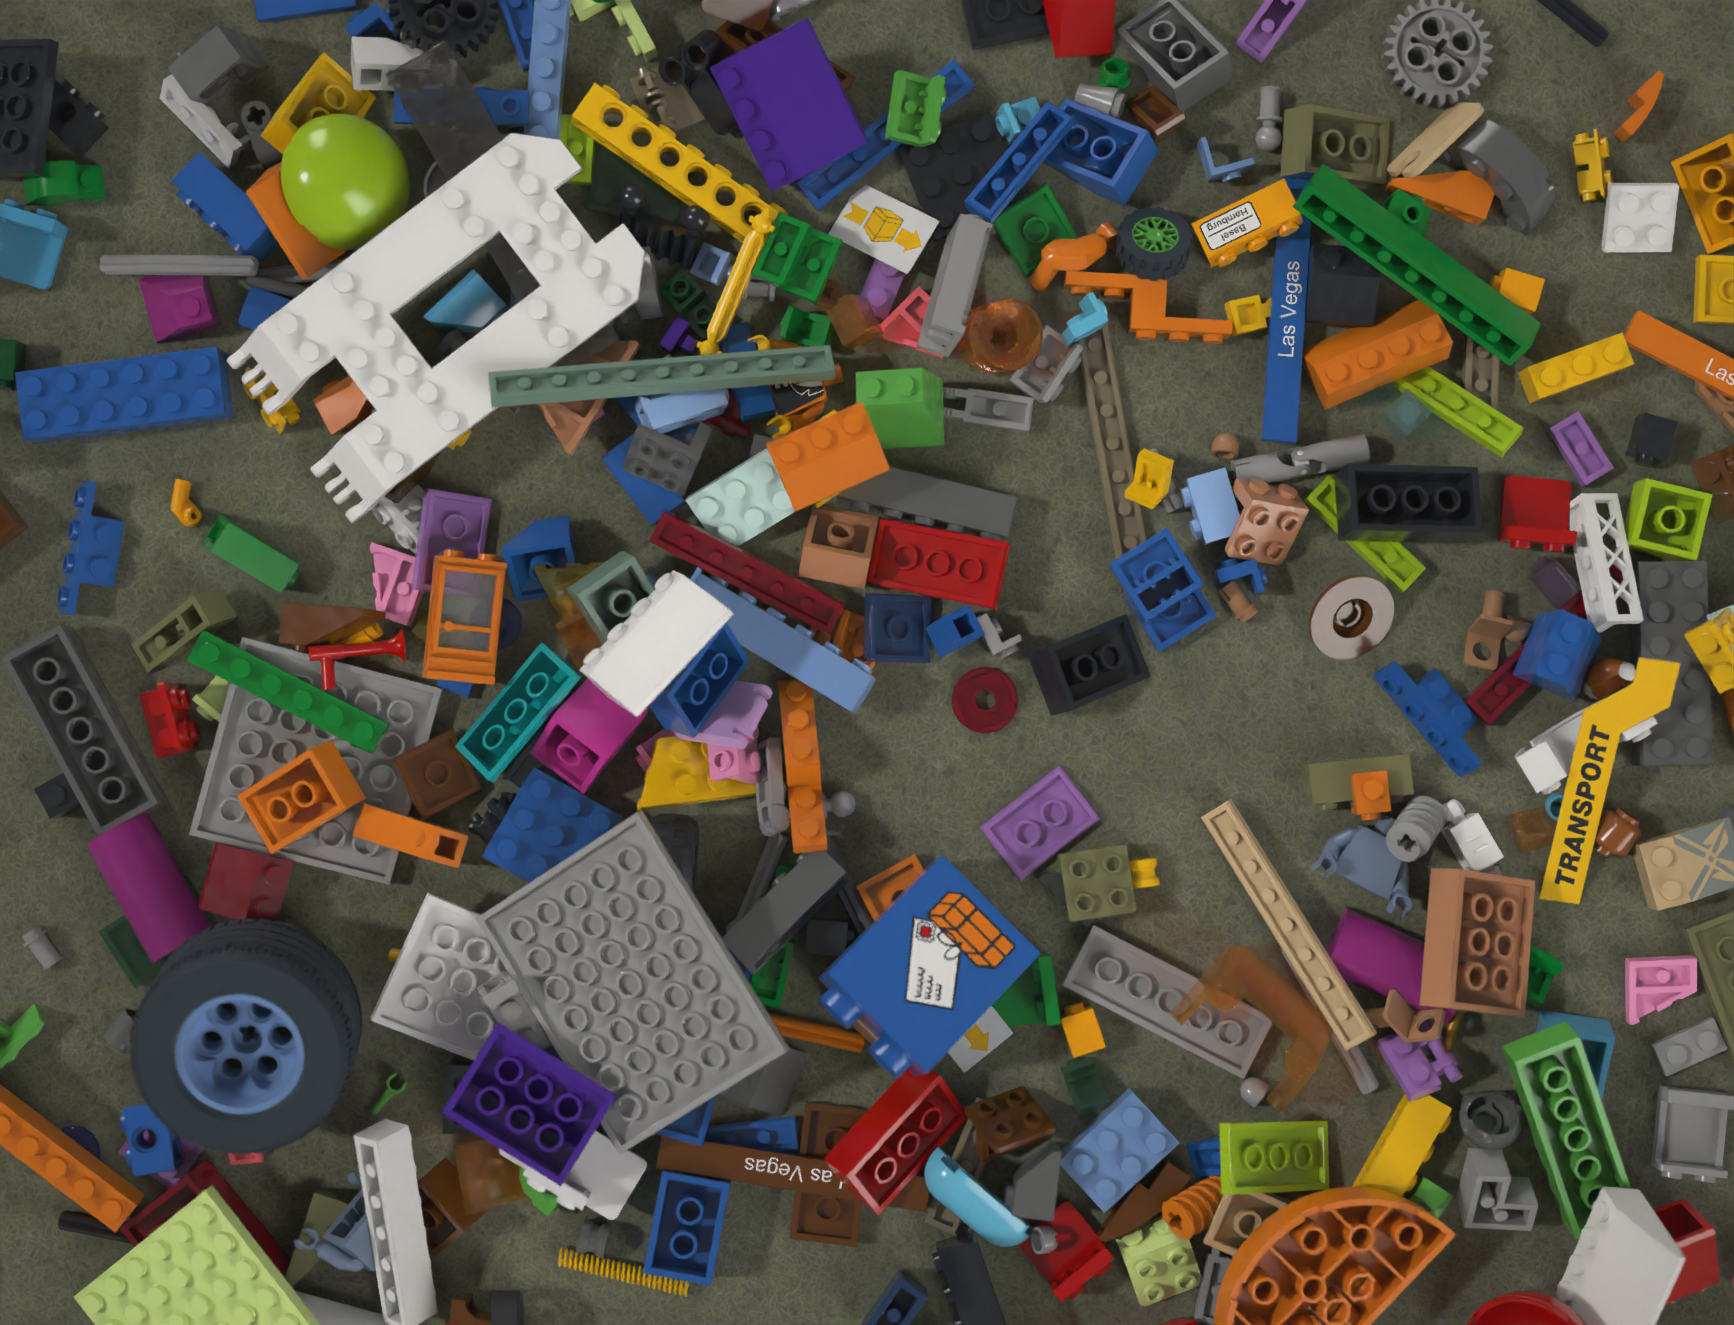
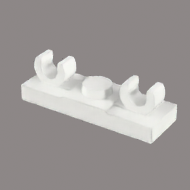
[160,74,250,169]

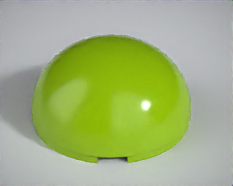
[281,113,410,250]

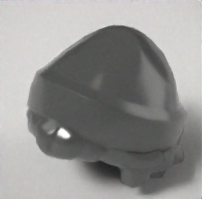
[1459,1091,1523,1149]

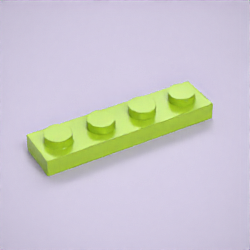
[1391,366,1523,458]
[1304,475,1426,594]

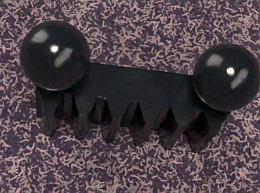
[618,183,710,269]

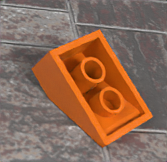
[237,740,367,855]

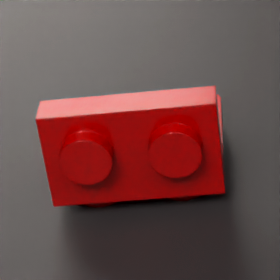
[1498,476,1577,553]
[1018,1200,1114,1302]

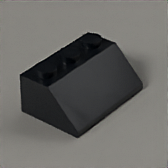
[932,1230,1006,1325]

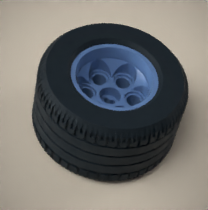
[130,918,362,1155]

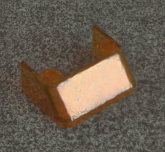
[1169,945,1333,1112]

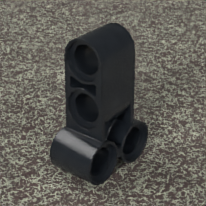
[658,29,739,136]

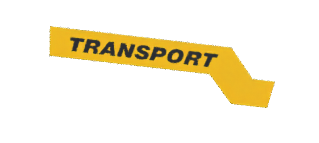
[1539,657,1680,904]

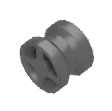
[577,1218,612,1258]

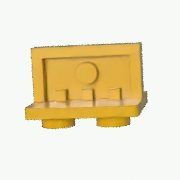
[1684,607,1734,694]

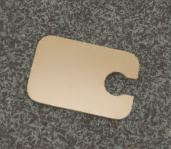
[1387,102,1484,178]

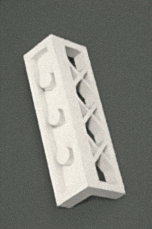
[1568,493,1644,632]

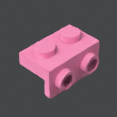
[707,725,761,784]

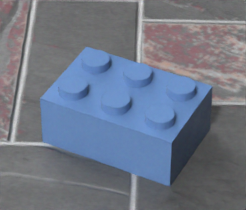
[1060,1088,1179,1213]

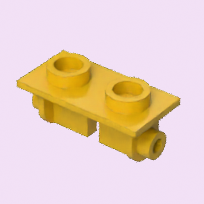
[1573,129,1613,202]
[242,367,302,434]

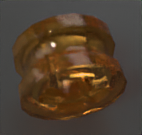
[812,279,839,310]

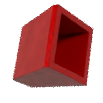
[1653,1198,1720,1305]

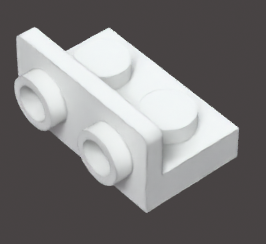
[372,485,424,554]

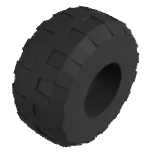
[649,813,699,895]

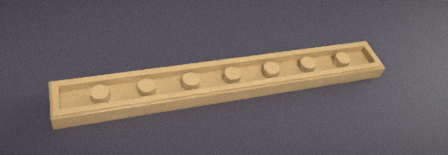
[1201,799,1377,1051]

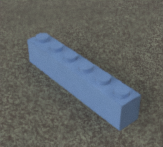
[695,573,876,714]

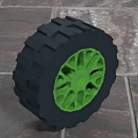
[1116,207,1193,281]

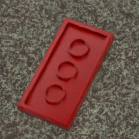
[866,518,1011,610]

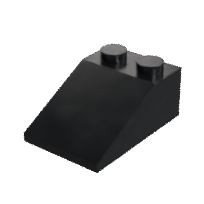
[1027,614,1150,716]

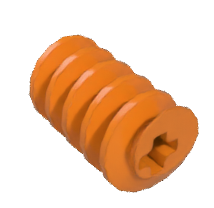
[1161,1175,1224,1240]

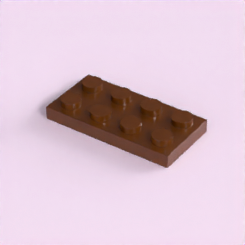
[789,1101,869,1247]

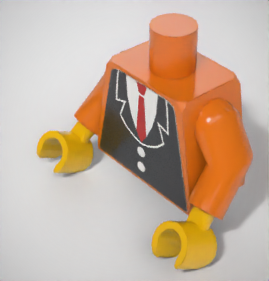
[747,335,844,440]

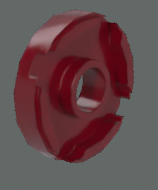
[951,667,1019,734]

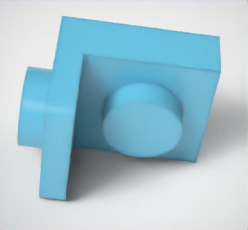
[995,96,1040,144]
[1060,292,1109,347]

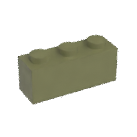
[1303,754,1414,810]

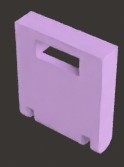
[674,681,773,749]

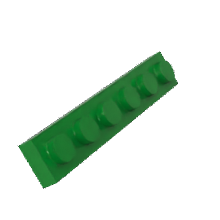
[187,630,388,754]

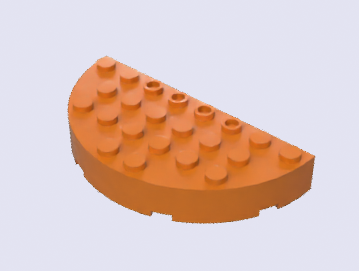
[1214,1187,1456,1325]

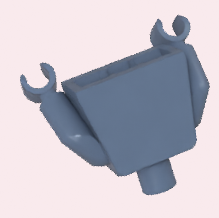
[1311,814,1412,918]
[294,1166,376,1272]

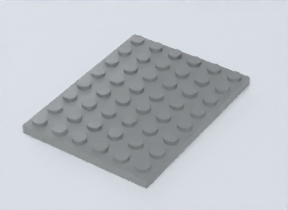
[476,811,789,1155]

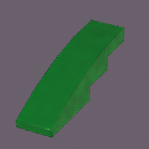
[751,863,797,1008]

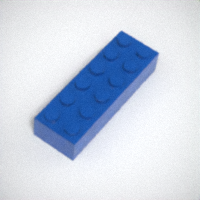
[15,347,234,444]

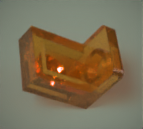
[556,612,602,670]

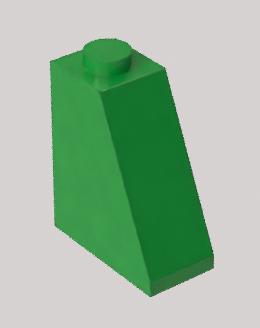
[203,514,299,593]

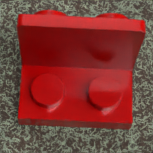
[139,682,201,759]

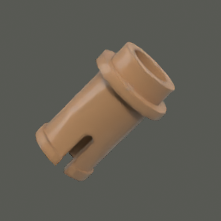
[1217,579,1259,624]

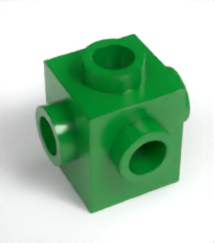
[1382,189,1433,236]

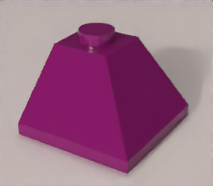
[139,275,221,343]

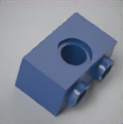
[120,1102,184,1177]

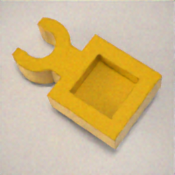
[1224,295,1271,336]

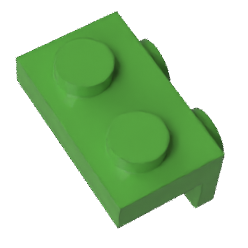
[885,70,946,148]

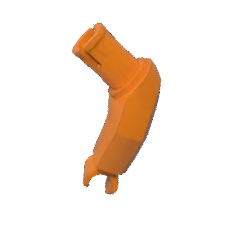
[1028,222,1118,291]

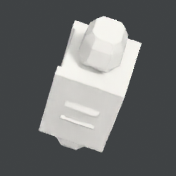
[1441,799,1504,875]

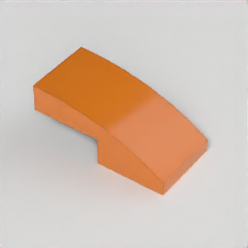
[1613,70,1664,143]

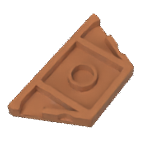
[537,337,641,456]

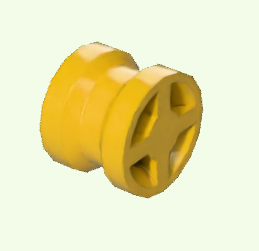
[1129,858,1160,888]

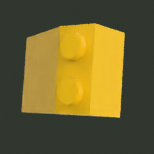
[261,53,376,154]

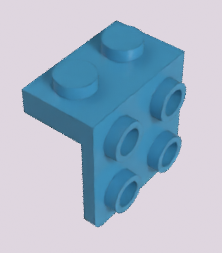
[0,199,69,290]

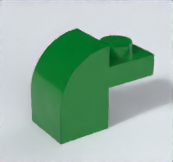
[22,160,106,207]

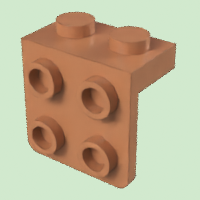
[1225,478,1309,565]

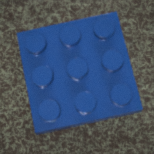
[481,767,622,883]

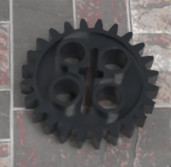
[388,0,499,60]

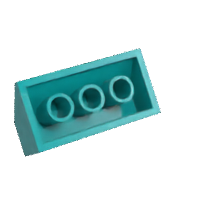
[455,642,583,783]

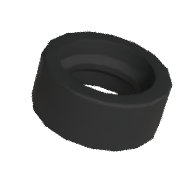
[491,1290,525,1325]

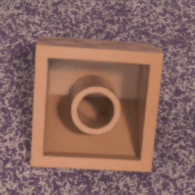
[798,504,879,589]

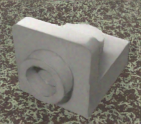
[977,613,1023,659]

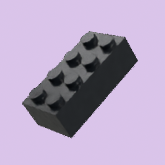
[1334,464,1483,543]

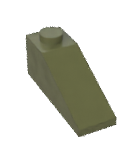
[131,588,237,673]
[285,1187,354,1288]

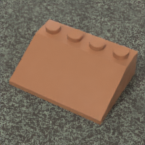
[1420,868,1535,1017]

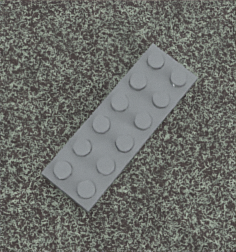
[1062,924,1274,1079]

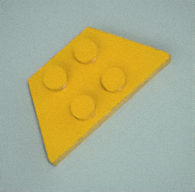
[637,736,756,811]

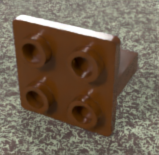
[1690,444,1734,524]
[965,1086,1055,1162]

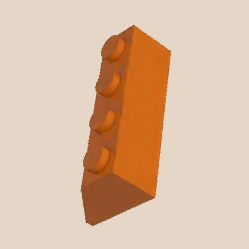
[1302,300,1453,410]

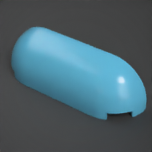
[925,1147,1032,1247]

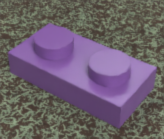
[855,258,906,320]
[1547,411,1614,487]

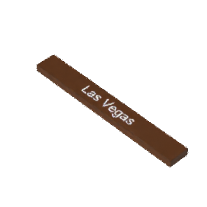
[656,1135,929,1212]

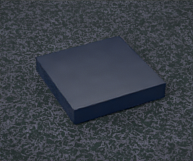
[864,593,932,663]

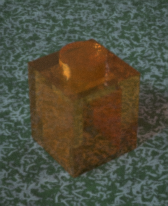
[826,294,884,350]

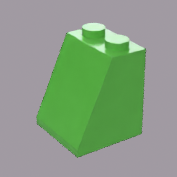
[856,368,944,449]

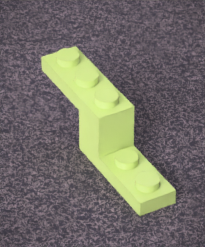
[570,0,658,62]

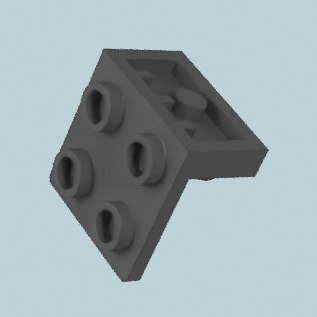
[622,422,713,496]

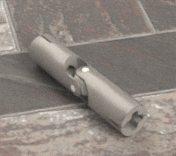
[1231,434,1370,484]

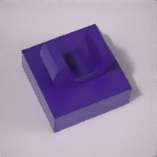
[660,316,698,356]

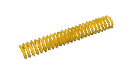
[558,1247,689,1297]

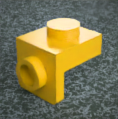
[1124,448,1174,509]

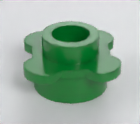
[1097,58,1132,89]

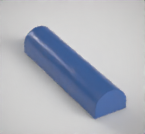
[964,101,1075,223]

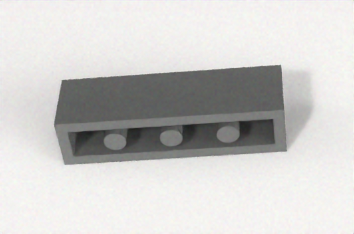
[721,851,850,975]

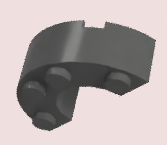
[1435,120,1555,236]

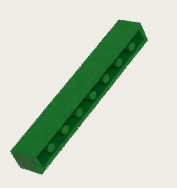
[1293,164,1541,366]

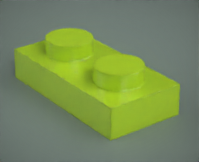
[560,114,595,185]

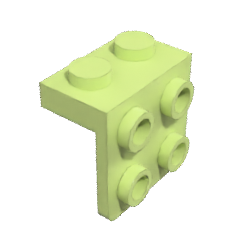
[1115,1216,1202,1306]

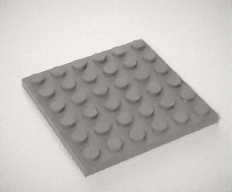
[189,637,443,885]

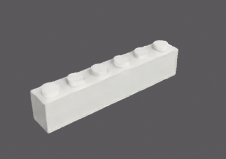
[354,1119,438,1325]

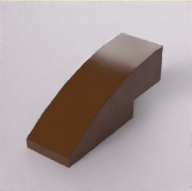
[1096,1157,1191,1242]

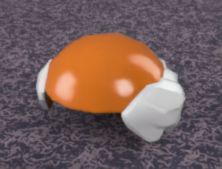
[1583,658,1636,700]

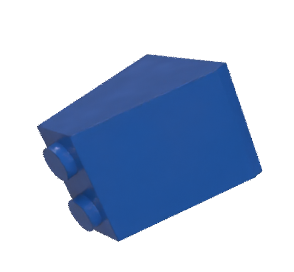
[1512,609,1602,702]

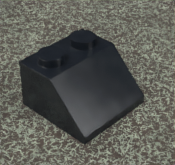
[1305,244,1380,327]

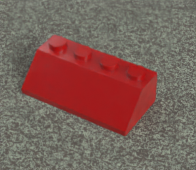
[823,1069,968,1216]

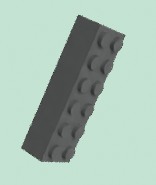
[1629,561,1712,766]
[1,625,169,836]

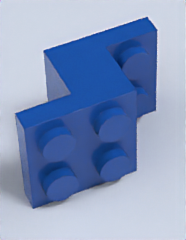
[1108,527,1216,652]

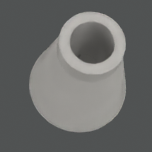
[1074,83,1127,119]

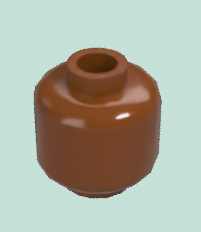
[1593,806,1642,858]

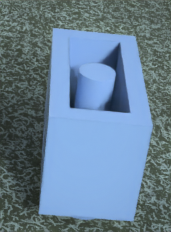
[1180,467,1240,546]

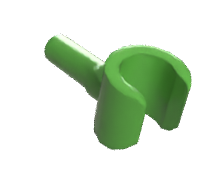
[370,1073,408,1115]

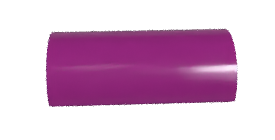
[86,813,212,965]
[1326,907,1457,1023]

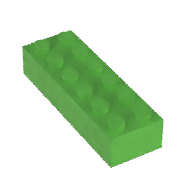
[1501,1021,1631,1239]

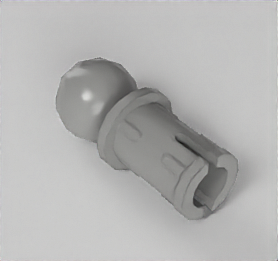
[1255,86,1283,152]
[822,791,856,819]

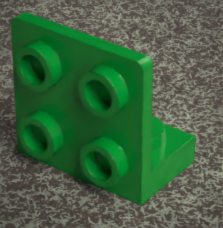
[992,953,1061,1027]

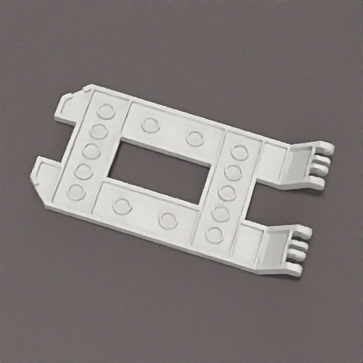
[226,133,645,523]

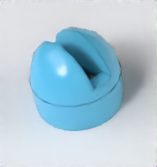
[1545,792,1564,821]

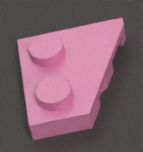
[370,542,424,627]
[1625,955,1697,1025]

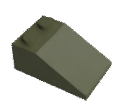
[1280,104,1390,185]

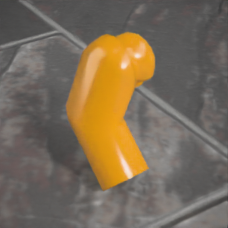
[170,479,202,527]

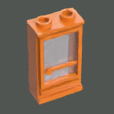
[422,550,507,685]

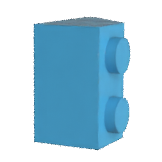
[1536,1010,1615,1099]

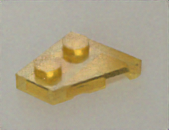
[534,562,605,621]

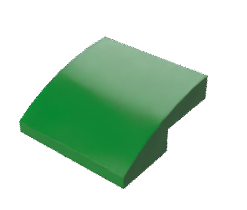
[752,212,844,305]

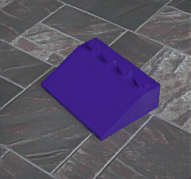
[710,17,869,191]
[442,1022,617,1186]

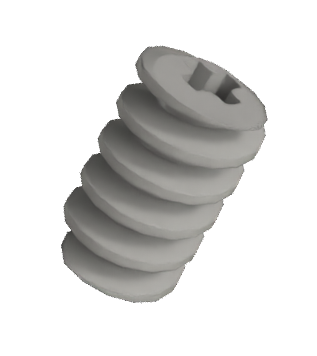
[1386,796,1447,862]

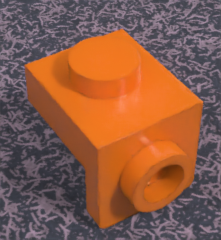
[1350,770,1391,820]

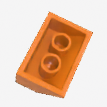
[246,162,347,280]
[766,402,890,512]

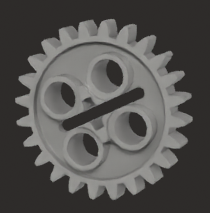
[1382,0,1493,108]

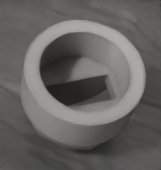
[1240,1077,1269,1107]
[1030,1225,1059,1254]

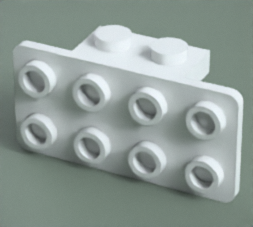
[499,1130,647,1220]

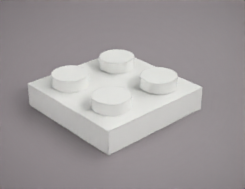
[1602,183,1679,252]

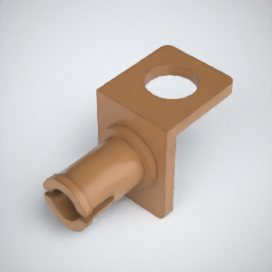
[1463,590,1513,671]
[1364,989,1446,1043]

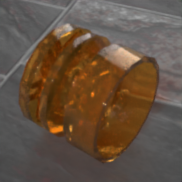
[957,299,1043,374]

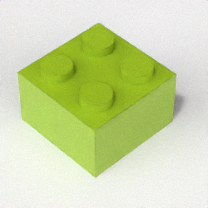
[1624,478,1713,561]

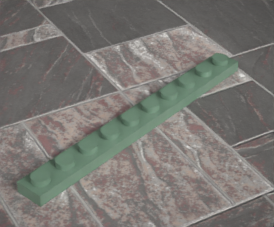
[488,345,835,407]

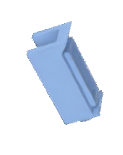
[634,388,729,435]

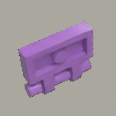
[1376,1019,1462,1102]

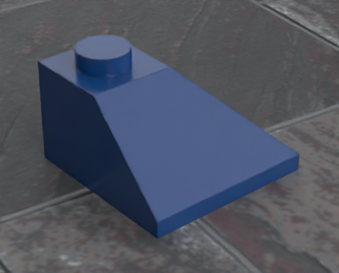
[502,515,581,602]

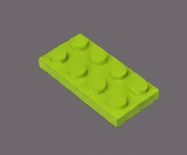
[1219,1120,1330,1195]

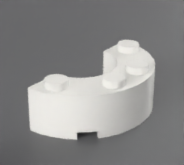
[1515,700,1658,795]

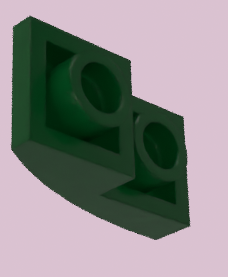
[658,268,717,341]

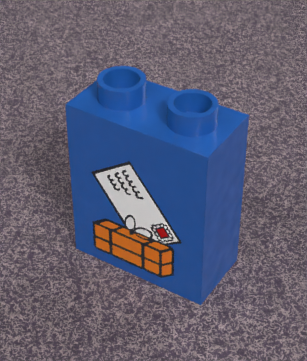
[818,855,1041,1079]

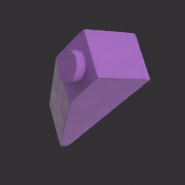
[1235,0,1308,63]

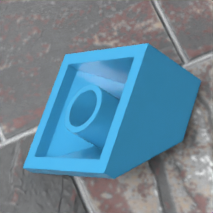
[424,269,510,333]

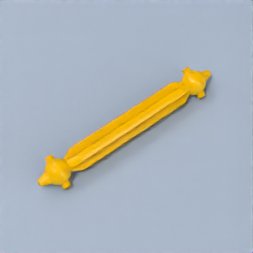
[696,207,775,355]

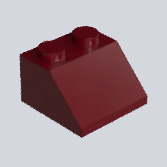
[198,842,294,922]

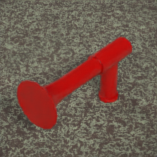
[308,628,406,690]

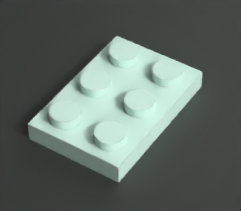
[685,448,795,547]

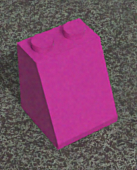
[530,679,649,795]

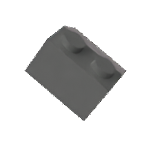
[1116,0,1233,112]

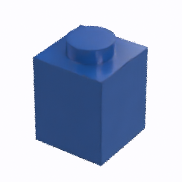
[925,605,985,658]

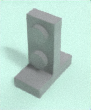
[476,970,552,1050]

